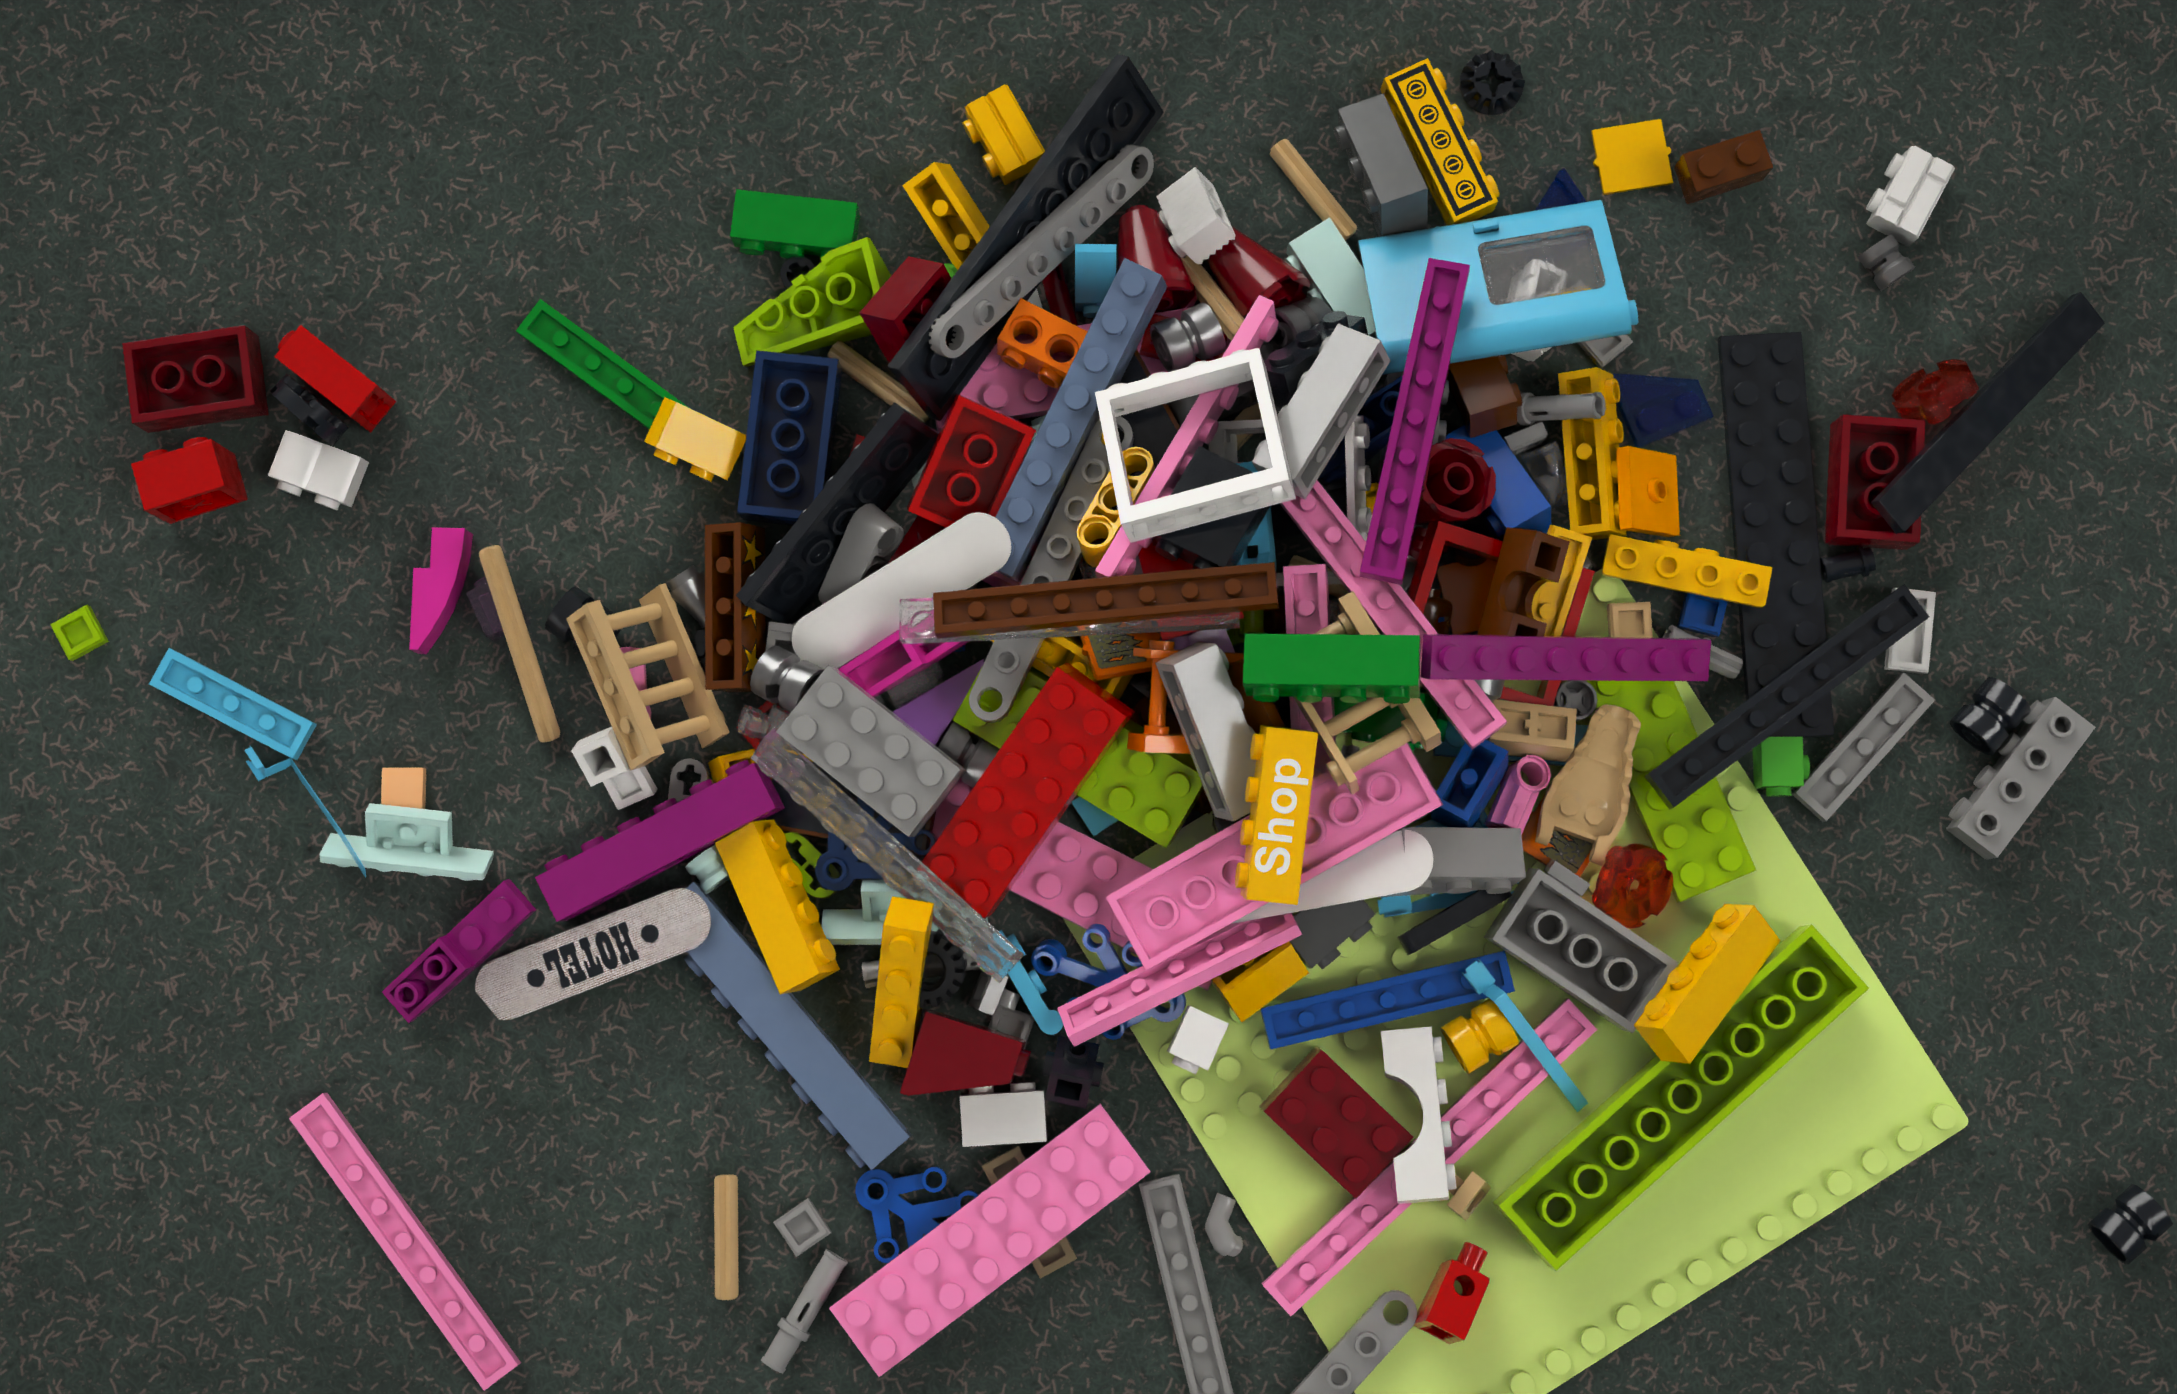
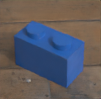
[1431,740,1508,828]

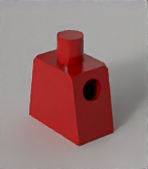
[1413,1242,1490,1344]

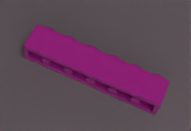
[535,760,785,922]

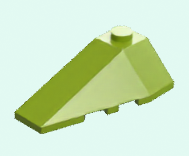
[733,237,891,367]

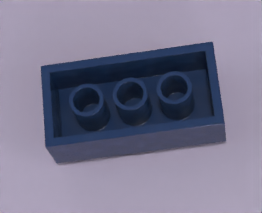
[737,350,842,525]

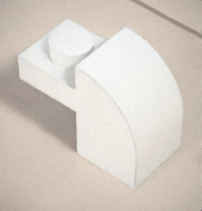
[571,726,657,810]

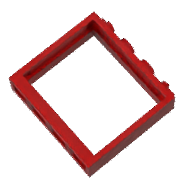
[1407,521,1595,706]

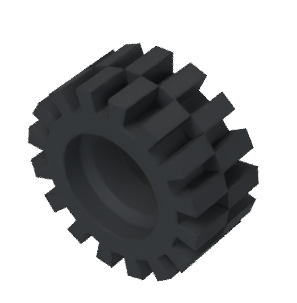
[920,928,967,1008]

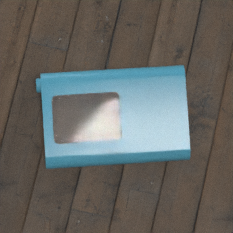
[1358,200,1638,375]

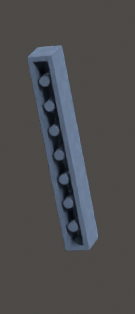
[995,258,1167,583]
[684,882,912,1170]

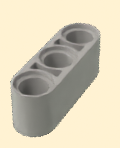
[818,503,904,604]

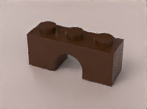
[1477,527,1570,636]

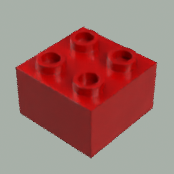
[131,437,248,524]

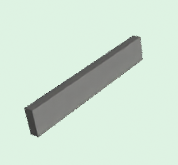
[1139,1174,1234,1394]

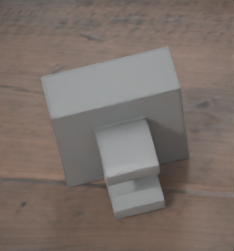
[968,968,1021,1016]

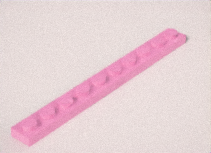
[1261,998,1598,1316]

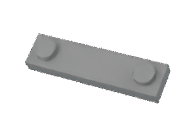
[1792,673,1935,822]

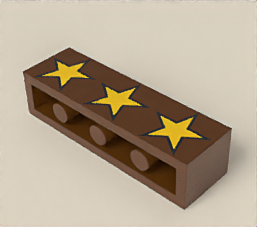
[705,522,766,693]

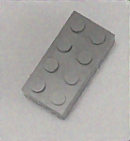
[776,665,967,837]
[1484,868,1679,1033]

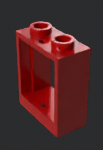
[274,325,396,433]

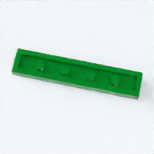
[516,299,691,430]

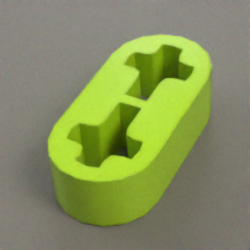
[784,832,840,899]

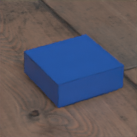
[1677,593,1728,638]

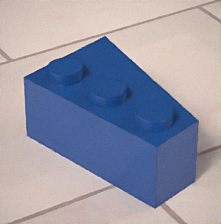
[1445,425,1552,541]

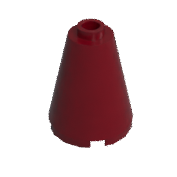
[1117,205,1197,313]
[1205,226,1310,319]
[1415,438,1496,525]

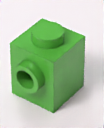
[1753,736,1810,797]

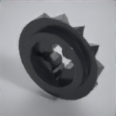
[1460,50,1525,115]

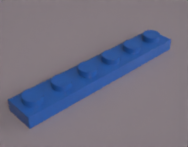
[1260,951,1515,1050]

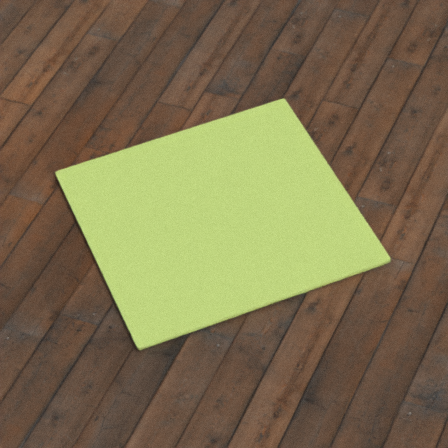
[1063,569,1968,1394]

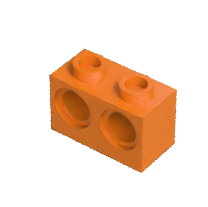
[997,298,1088,388]

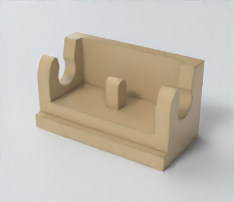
[1486,699,1577,762]

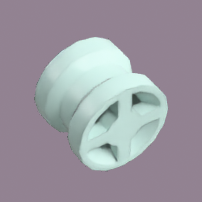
[685,845,730,895]

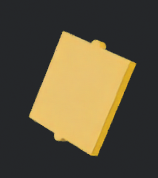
[1591,119,1673,195]

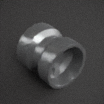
[1858,234,1915,291]
[1554,680,1597,722]

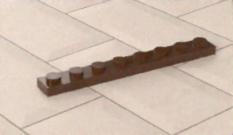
[933,562,1279,639]

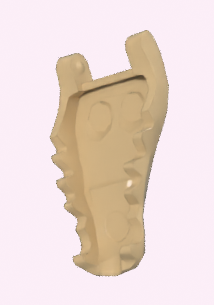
[1535,704,1641,866]

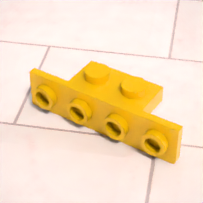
[1602,534,1773,608]

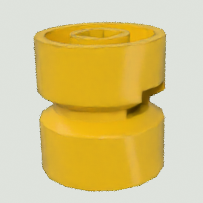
[1440,999,1519,1074]

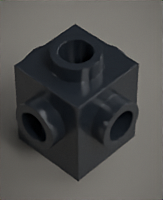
[1042,1036,1104,1109]

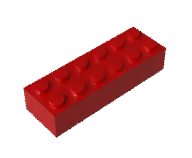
[916,663,1135,920]

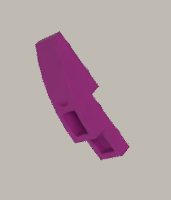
[382,879,536,1023]

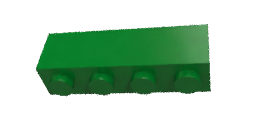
[1243,634,1421,704]

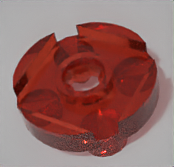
[1892,359,1979,424]
[1592,843,1673,928]

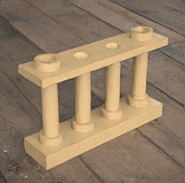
[566,583,730,771]
[1293,591,1441,794]

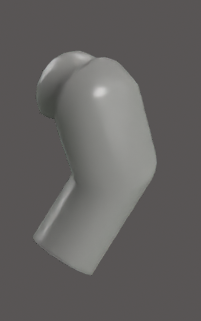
[1205,1192,1243,1257]

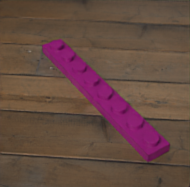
[1360,258,1470,585]
[1421,634,1711,681]

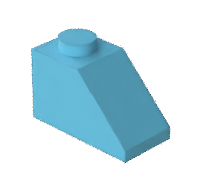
[1075,244,1117,318]

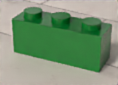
[730,189,860,261]

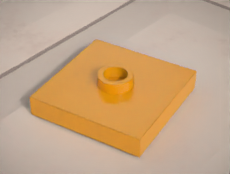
[1616,446,1680,537]

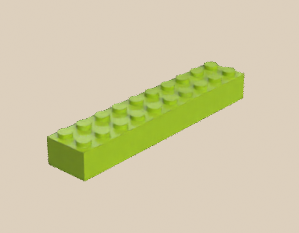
[1492,924,1869,1271]

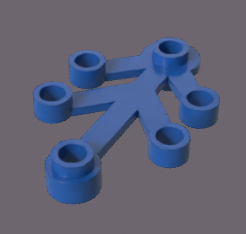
[1031,924,1186,1040]
[855,1166,979,1263]

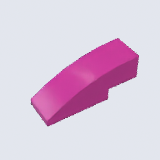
[409,527,473,654]
[838,610,972,698]

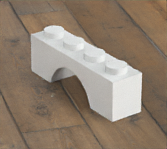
[1381,1026,1456,1204]

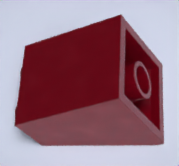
[900,1010,1031,1096]

